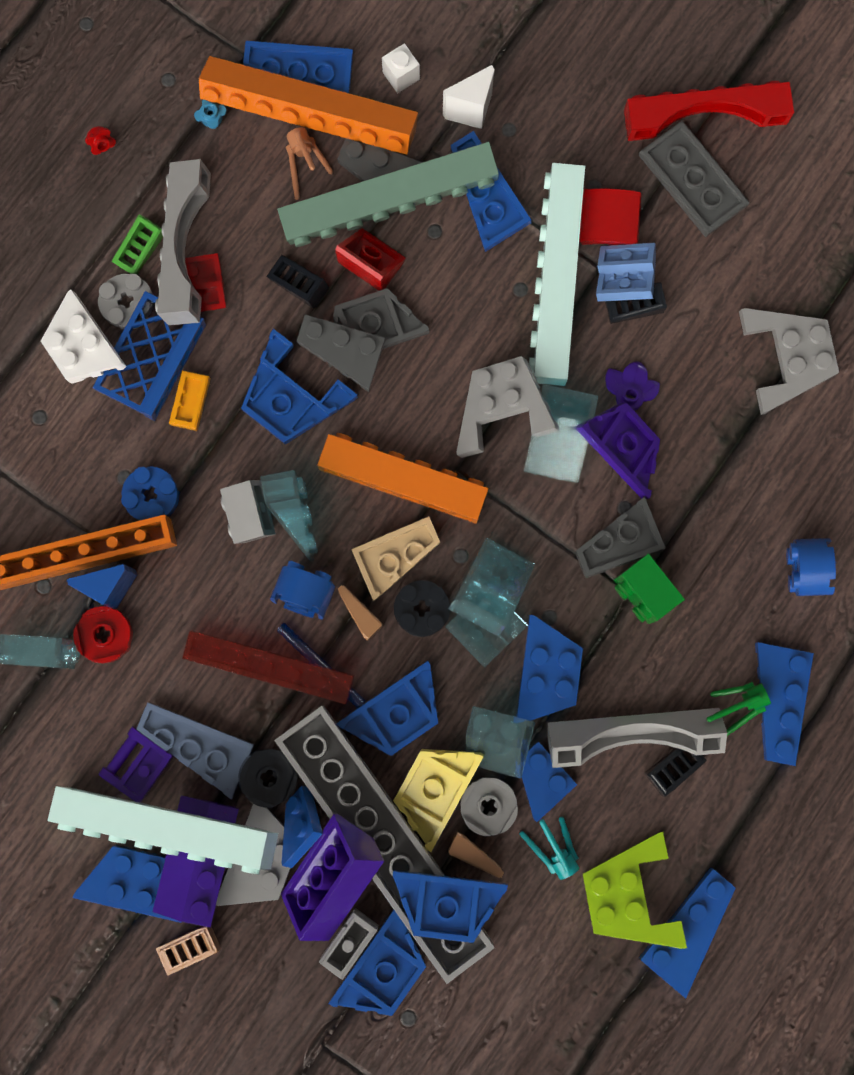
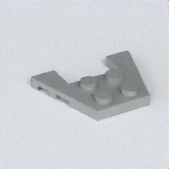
[739,308,839,415]
[456,356,560,458]

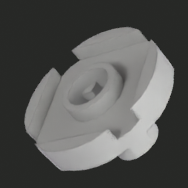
[98,274,155,329]
[460,777,518,836]

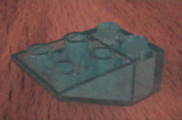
[523,384,598,483]
[260,470,318,562]
[448,537,535,636]

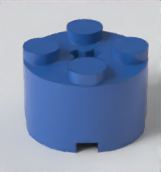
[786,538,836,596]
[270,561,336,620]

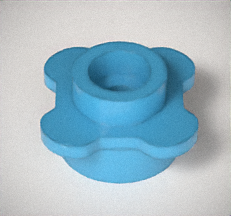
[194,100,226,129]

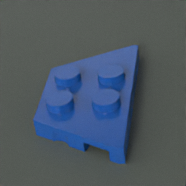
[516,615,583,724]
[337,661,438,756]
[73,845,182,923]
[393,870,508,943]
[328,909,426,1016]

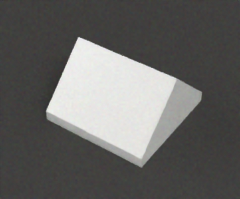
[443,65,495,129]

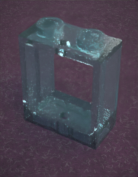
[0,634,80,669]

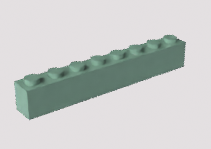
[277,142,499,247]

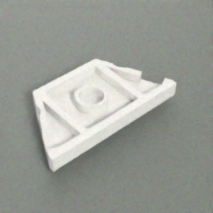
[41,289,127,384]

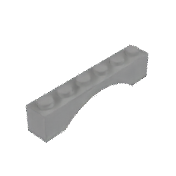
[155,159,211,325]
[548,708,727,768]

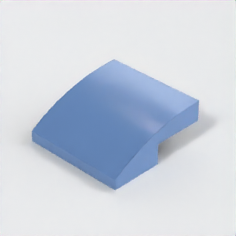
[596,243,656,301]

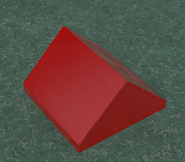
[335,228,406,291]

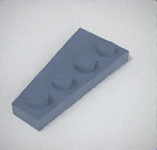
[136,702,254,799]

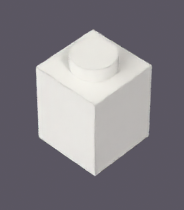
[382,43,420,94]

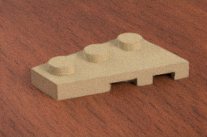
[351,517,440,601]

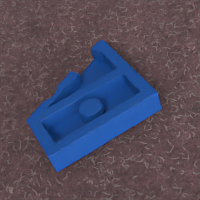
[517,741,577,822]
[281,786,323,868]

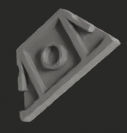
[216,804,291,906]

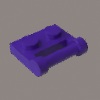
[98,726,174,803]

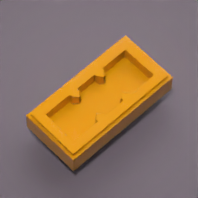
[169,370,211,431]

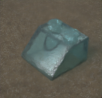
[466,706,535,778]

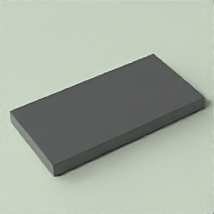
[638,121,750,238]

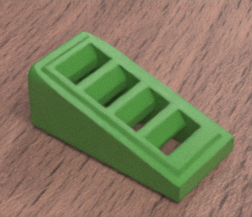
[112,214,163,274]

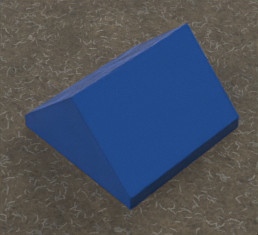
[67,564,137,609]

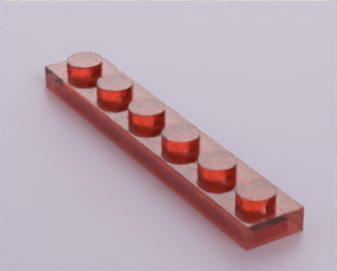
[182,630,354,704]

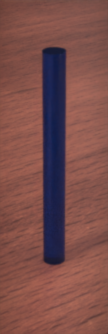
[277,623,366,709]

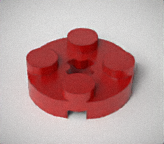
[73,606,133,664]

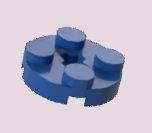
[121,466,179,521]

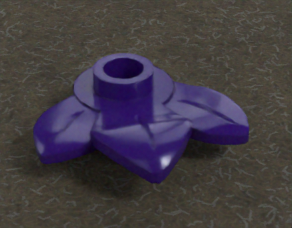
[605,361,660,411]

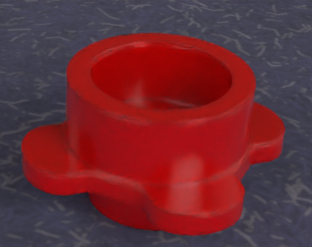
[85,126,116,155]

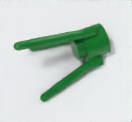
[707,682,771,736]

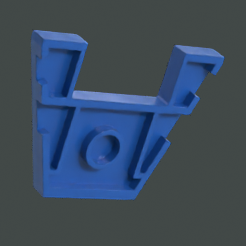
[241,329,358,444]

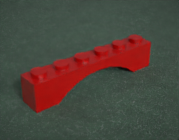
[624,80,794,141]

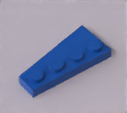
[243,41,353,94]
[450,131,531,252]
[755,642,814,766]
[639,868,736,999]

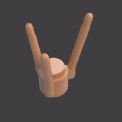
[286,127,333,200]

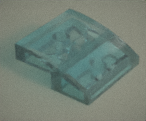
[446,585,528,668]

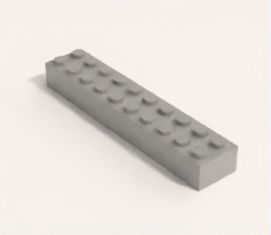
[274,706,495,984]

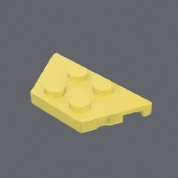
[393,749,485,852]

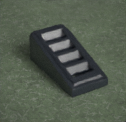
[266,254,329,309]
[605,282,667,324]
[644,748,707,797]

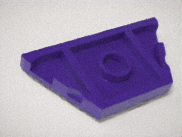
[575,402,660,499]

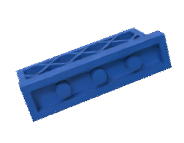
[92,291,206,421]

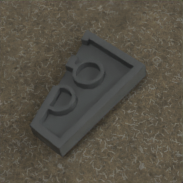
[337,138,423,215]
[297,315,385,392]
[575,497,665,579]

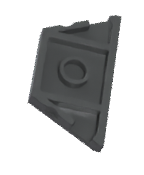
[328,288,429,367]

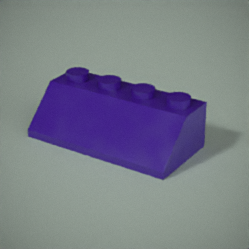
[152,795,239,928]
[281,814,384,941]

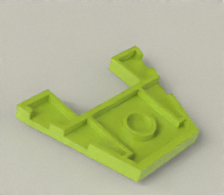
[583,832,687,949]

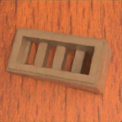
[338,585,383,641]
[448,830,504,878]
[156,926,221,976]

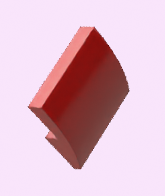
[579,189,642,245]
[185,253,227,312]

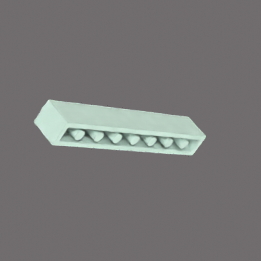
[529,163,585,386]
[48,786,279,874]

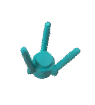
[519,817,580,880]

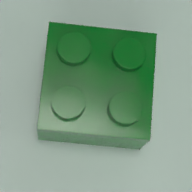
[614,554,685,624]

